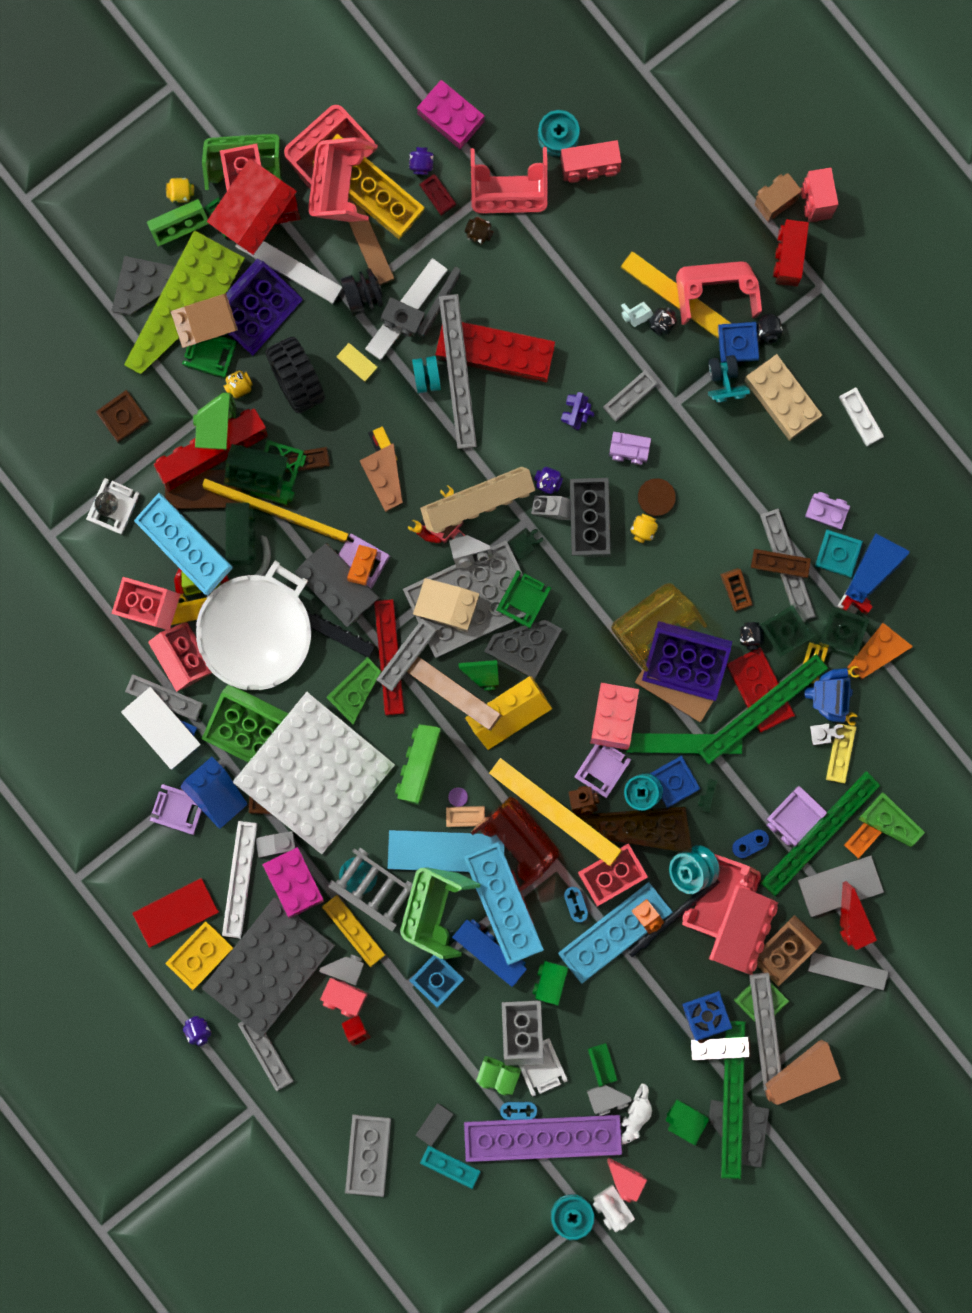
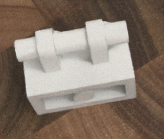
[593,1184,635,1232]

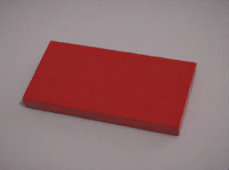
[726,647,795,733]
[132,878,219,948]

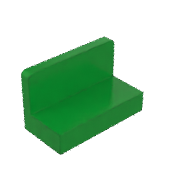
[587,1043,617,1087]

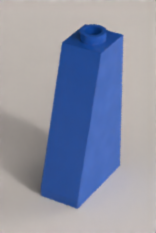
[845,534,910,603]

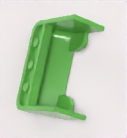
[202,134,282,190]
[193,393,236,462]
[400,867,481,959]

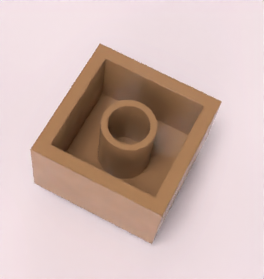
[754,173,802,222]

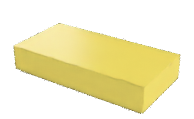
[336,343,378,382]

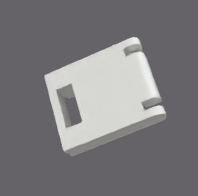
[86,478,140,535]
[519,1038,568,1097]

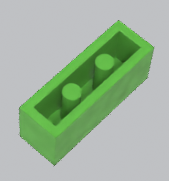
[147,199,209,246]

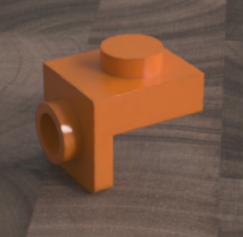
[632,899,664,934]

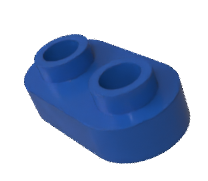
[732,830,769,858]

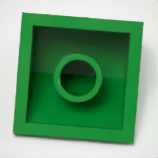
[532,961,568,1005]

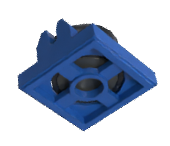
[682,991,732,1041]

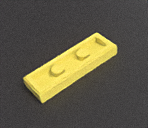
[826,723,856,784]

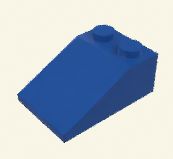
[180,757,248,829]

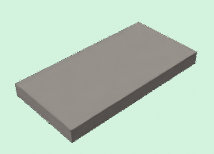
[797,856,884,917]
[345,1114,391,1197]

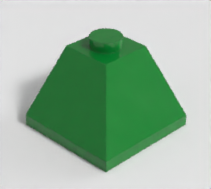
[458,660,499,691]

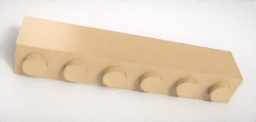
[420,467,535,533]

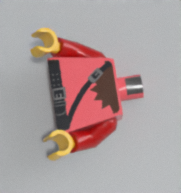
[408,485,466,543]

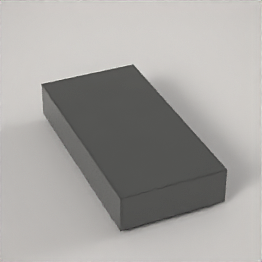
[416,1103,453,1146]

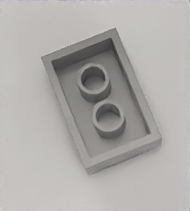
[502,1001,544,1066]

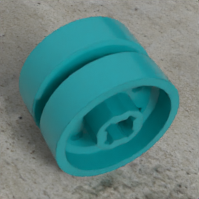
[412,356,441,394]
[624,773,663,810]

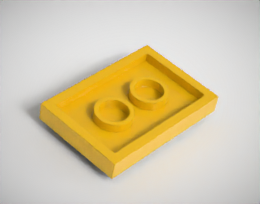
[165,921,233,990]

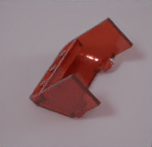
[470,797,559,892]

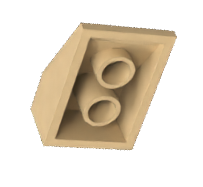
[413,578,480,632]

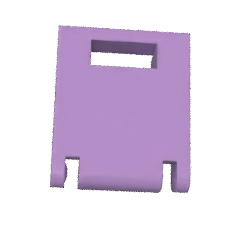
[338,534,390,589]
[574,744,631,798]
[150,784,202,835]

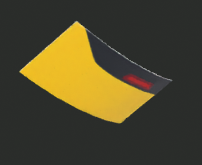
[368,426,398,460]

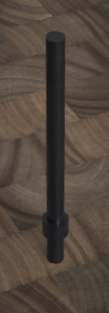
[627,879,720,957]

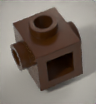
[569,786,600,816]

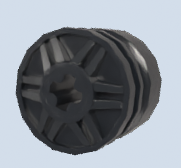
[340,268,383,316]

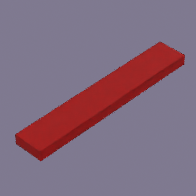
[374,599,404,716]

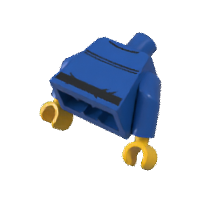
[805,666,860,726]

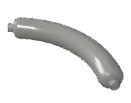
[255,535,271,576]

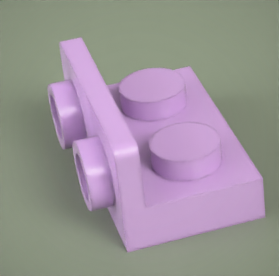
[805,492,850,530]

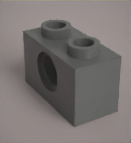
[381,297,425,337]

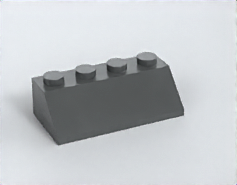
[570,478,611,557]
[295,543,379,627]

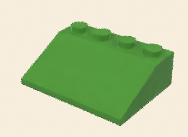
[202,684,288,762]
[395,724,441,806]

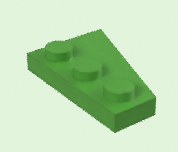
[326,657,381,725]
[858,792,925,847]

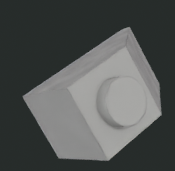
[255,831,296,857]
[319,954,365,985]

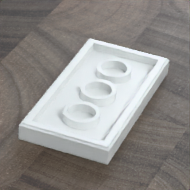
[121,687,201,770]

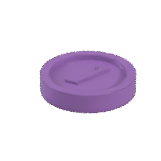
[448,788,468,807]

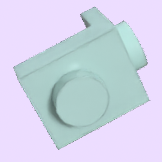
[621,302,653,327]

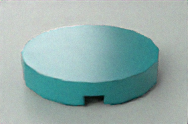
[339,857,378,895]

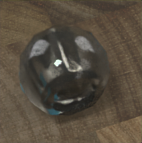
[94,492,118,516]

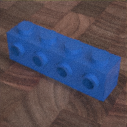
[452,919,527,987]

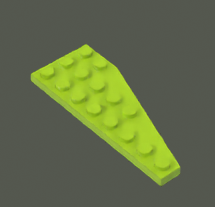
[124,230,245,374]

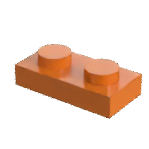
[347,545,378,586]
[843,823,882,858]

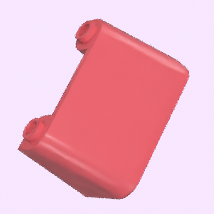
[682,854,761,938]

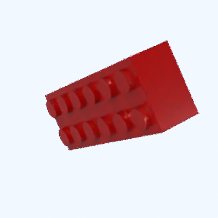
[435,322,555,383]
[154,408,268,492]

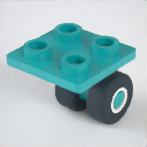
[708,355,750,402]

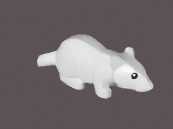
[621,1084,652,1145]

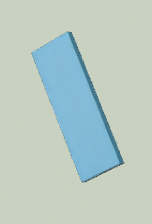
[134,493,233,596]
[388,830,505,872]
[463,842,544,965]
[558,882,673,984]

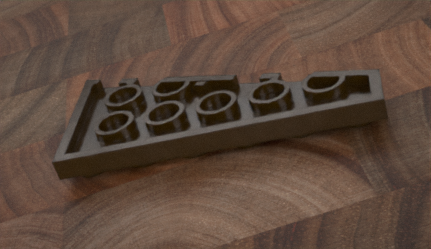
[577,807,692,853]

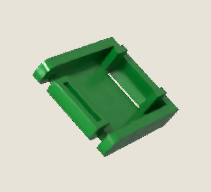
[182,336,237,379]
[496,570,551,629]

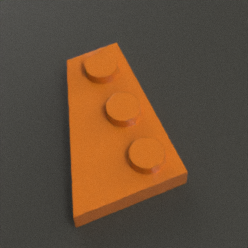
[847,623,913,680]

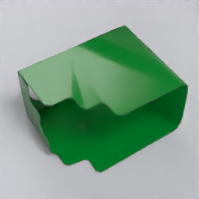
[665,1099,709,1145]

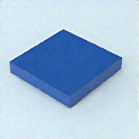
[718,322,759,363]
[650,756,700,808]

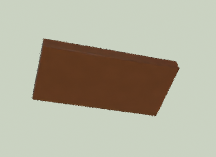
[165,469,242,509]

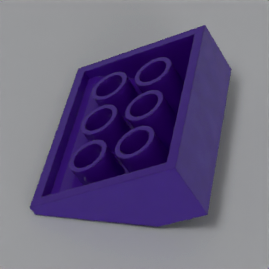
[226,259,303,356]
[642,621,733,701]

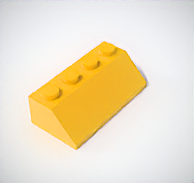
[465,676,552,750]

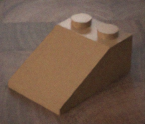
[171,293,238,348]
[757,915,822,987]

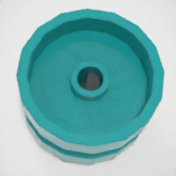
[538,110,580,158]
[669,846,720,894]
[551,1194,594,1240]

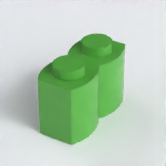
[476,1056,521,1095]

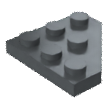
[112,256,175,316]
[484,620,562,680]
[708,1100,769,1167]

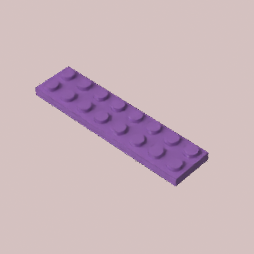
[464,1115,622,1162]

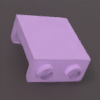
[766,786,827,847]

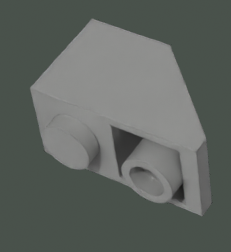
[531,495,571,520]
[449,535,494,569]
[587,1085,632,1116]

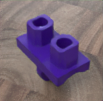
[561,392,595,430]

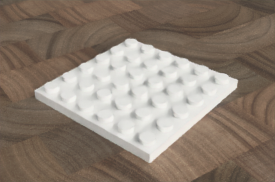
[233,692,395,854]

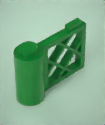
[250,440,306,506]

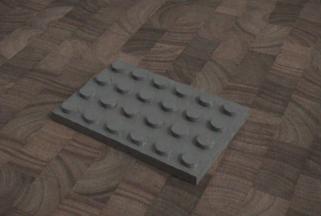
[201,897,335,1037]

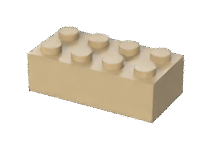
[744,354,822,441]

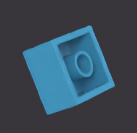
[409,955,464,1008]

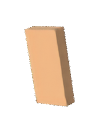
[446,806,485,827]

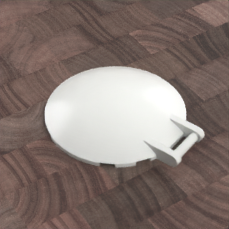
[196,560,311,690]

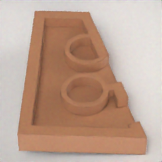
[360,443,403,512]

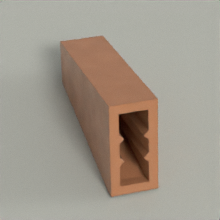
[765,1040,841,1105]

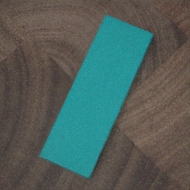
[420,1145,481,1189]

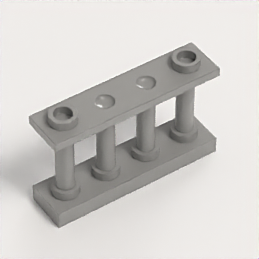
[328,848,413,931]

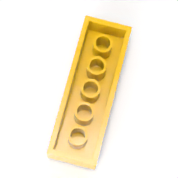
[313,134,425,240]

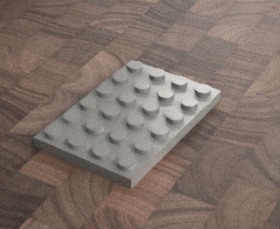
[403,540,526,659]

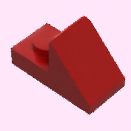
[342,1015,371,1047]

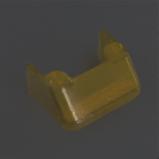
[611,583,707,672]

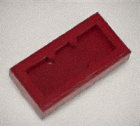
[419,174,456,216]

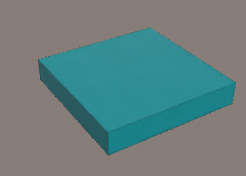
[815,530,863,578]

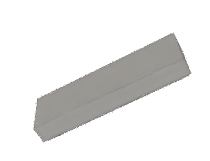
[603,370,658,422]

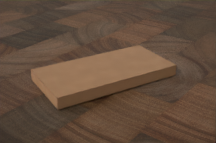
[635,665,720,723]

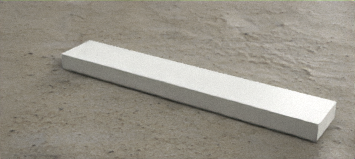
[235,241,343,304]
[365,258,448,361]
[222,821,258,938]

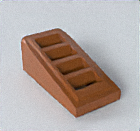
[720,568,753,611]

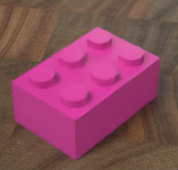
[417,80,484,150]
[262,847,324,919]

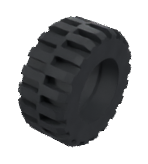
[265,337,325,413]

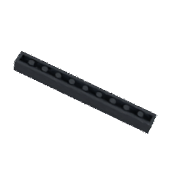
[306,609,375,658]

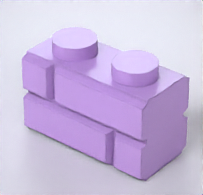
[609,432,651,465]

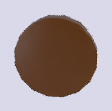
[638,478,676,517]

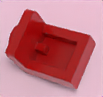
[841,596,873,615]

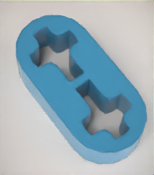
[564,887,588,922]
[500,1102,537,1120]

